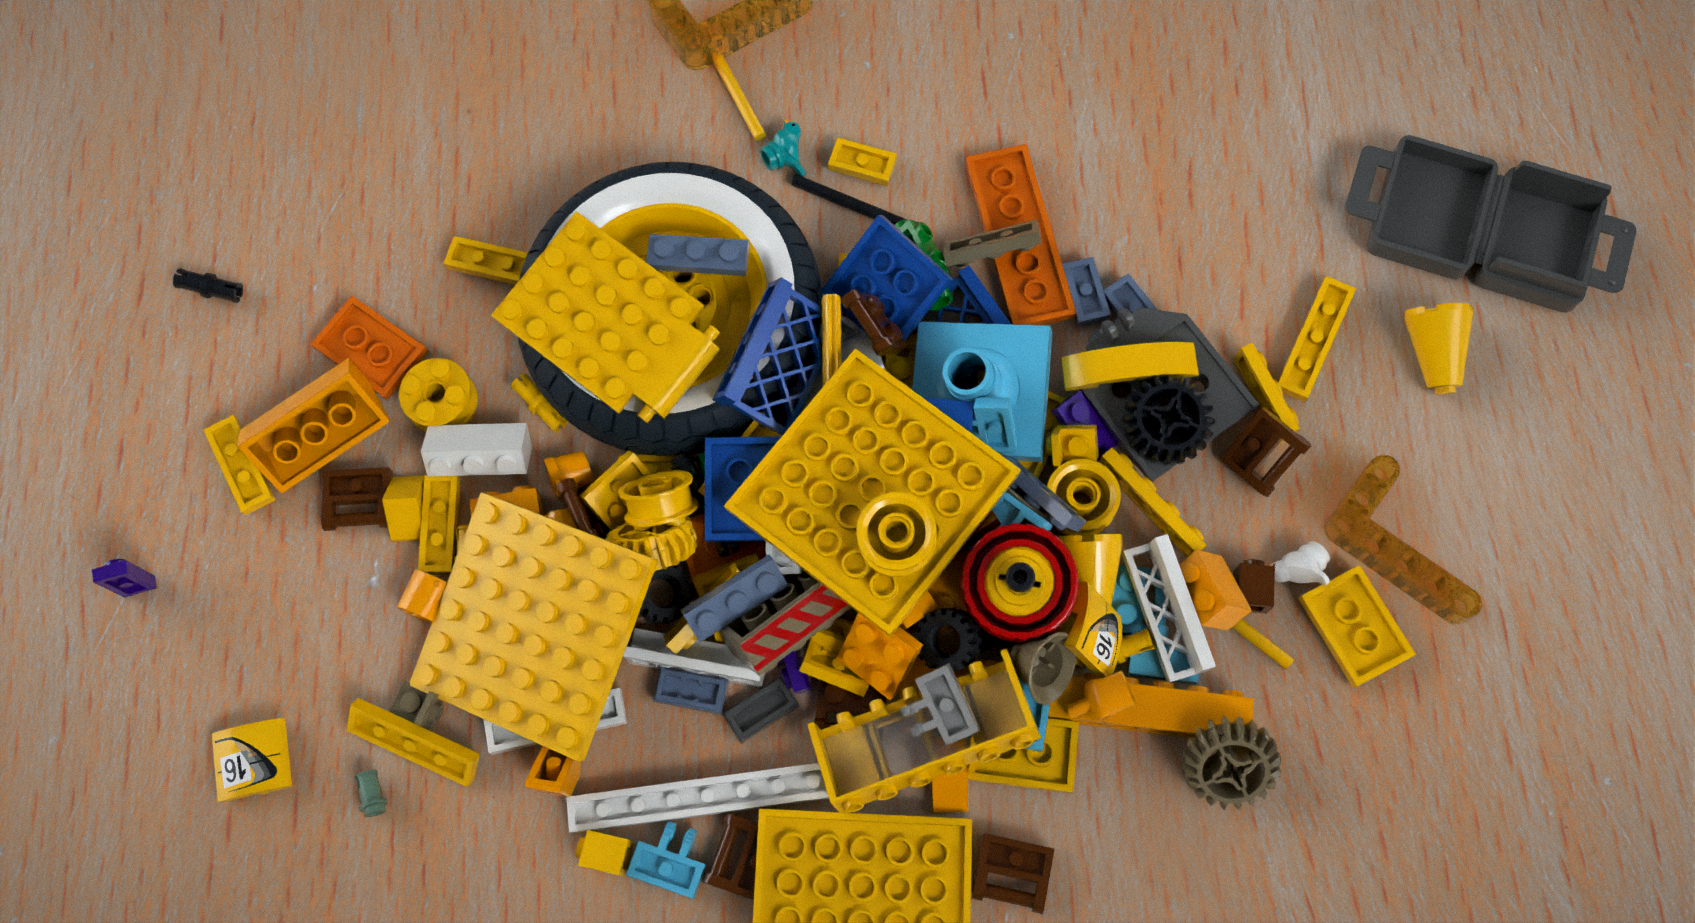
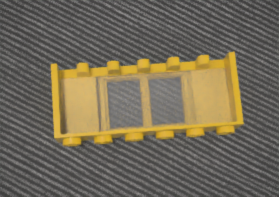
[807,649,1041,813]

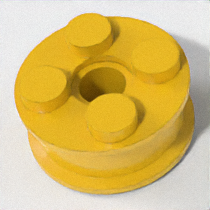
[399,358,478,432]
[1047,459,1121,536]
[618,470,699,531]
[856,492,937,577]

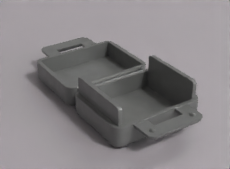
[1346,135,1636,313]

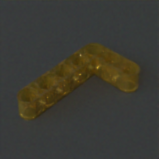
[649,0,813,70]
[1324,455,1482,625]

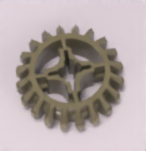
[1182,715,1281,810]

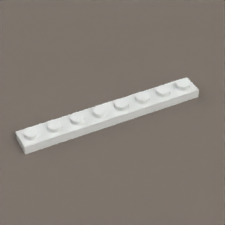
[566,763,829,834]

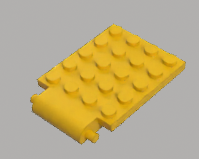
[491,211,720,423]

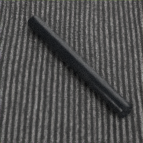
[791,174,908,225]

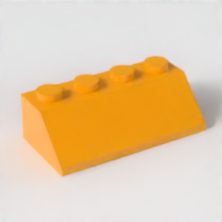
[237,358,390,494]

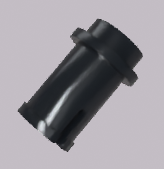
[670,452,704,497]

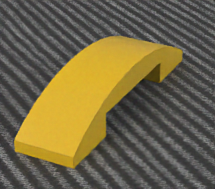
[1061,342,1199,391]

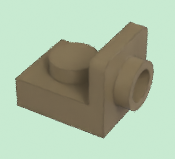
[389,681,444,730]

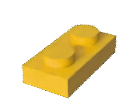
[828,137,897,186]

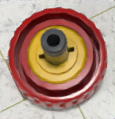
[960,523,1079,642]

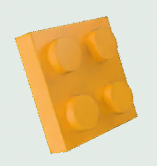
[836,613,923,700]

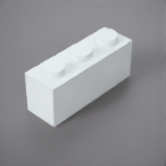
[421,423,532,476]

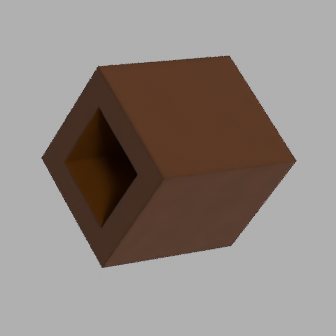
[1233,559,1275,614]

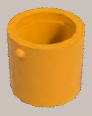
[396,570,447,624]

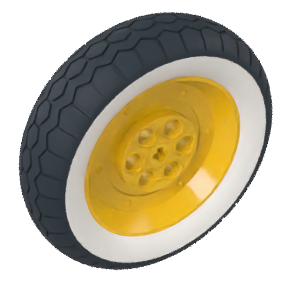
[518,162,823,456]

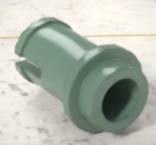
[354,769,388,817]

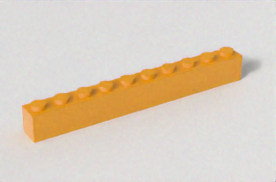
[899,652,1254,738]

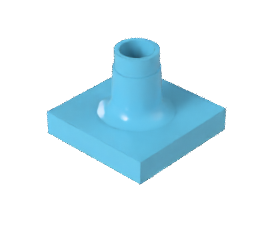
[912,322,1053,462]

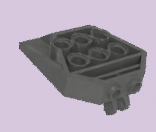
[1079,307,1259,482]

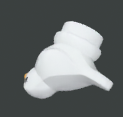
[1268,541,1330,586]

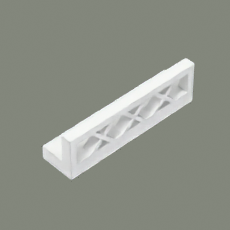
[1121,534,1216,683]
[623,628,765,688]

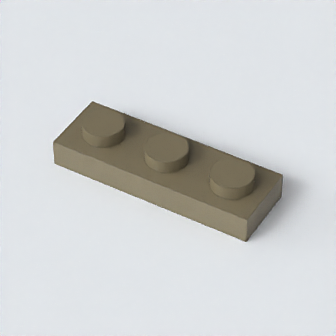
[943,219,1042,267]

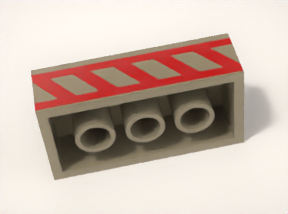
[718,569,853,676]

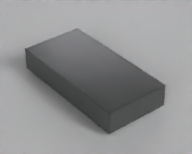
[723,676,800,744]

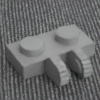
[900,663,980,746]

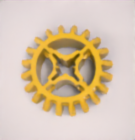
[605,516,697,572]

